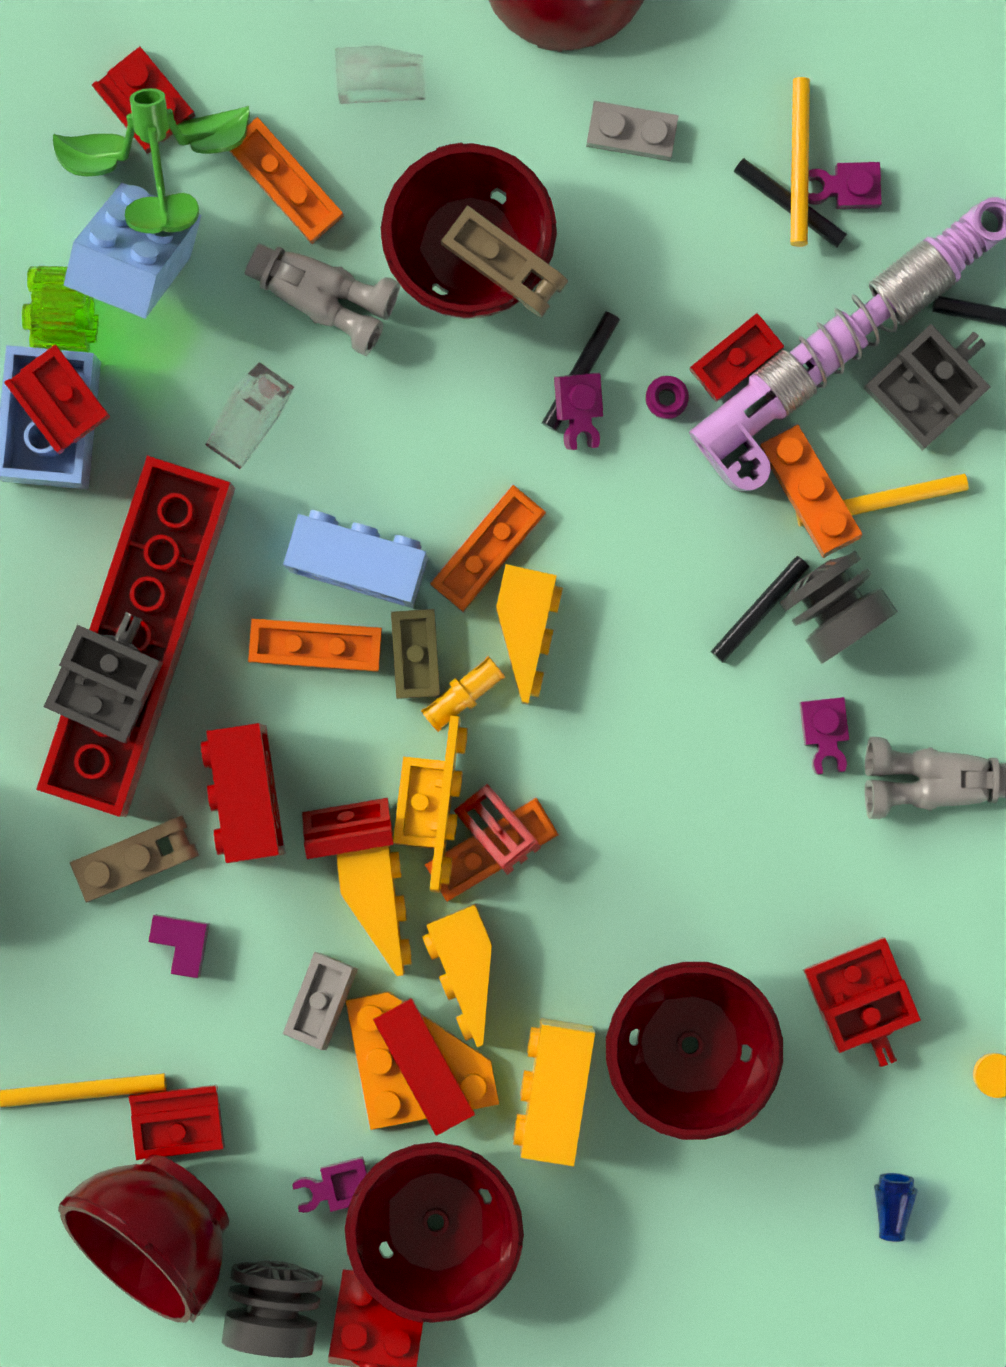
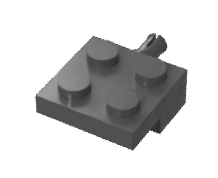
[864,324,990,451]
[43,612,163,744]

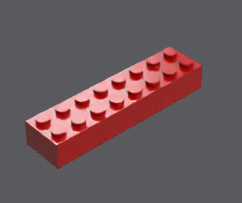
[36,455,236,817]

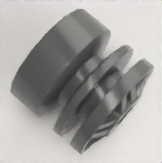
[779,551,898,664]
[221,1260,324,1358]

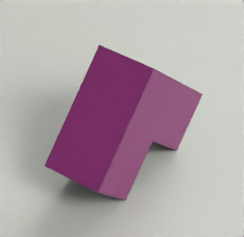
[148,914,210,978]

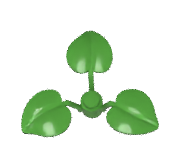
[53,88,250,234]

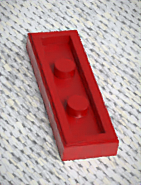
[373,998,475,1136]

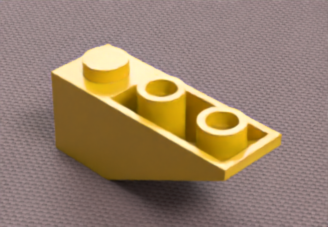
[496,564,563,705]
[336,845,412,976]
[422,904,492,1047]

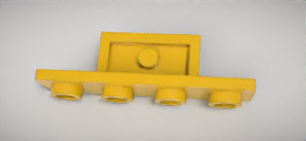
[393,715,468,893]

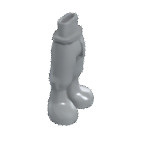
[245,243,401,356]
[865,737,1006,819]

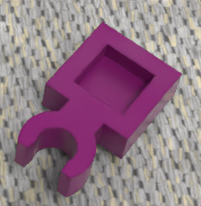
[808,162,882,209]
[554,373,603,450]
[799,697,849,775]
[292,1156,367,1213]

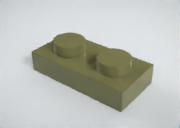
[391,609,440,699]

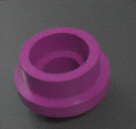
[645,376,689,419]

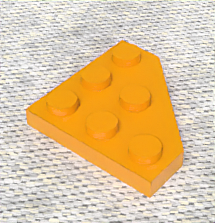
[346,991,499,1130]

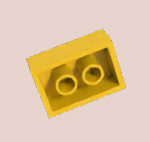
[513,1018,595,1166]

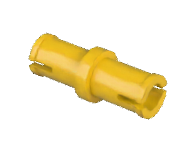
[421,656,506,732]

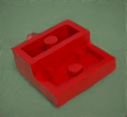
[803,937,921,1067]
[328,1269,423,1367]

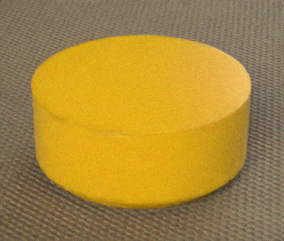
[973,1053,1006,1098]

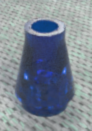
[874,1173,918,1242]

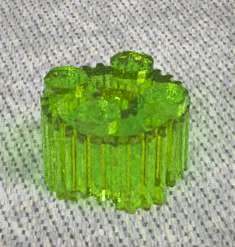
[22,266,99,352]

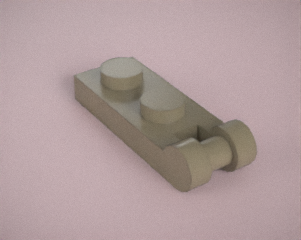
[441,205,568,317]
[70,815,199,903]

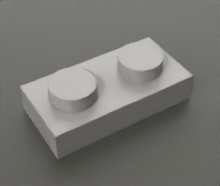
[586,101,679,161]
[283,952,358,1050]

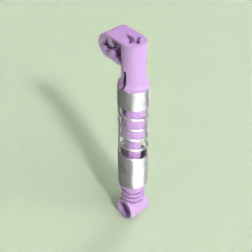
[689,197,1006,492]

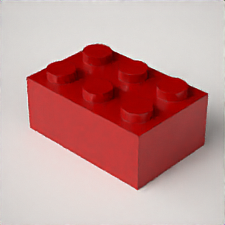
[201,723,286,863]

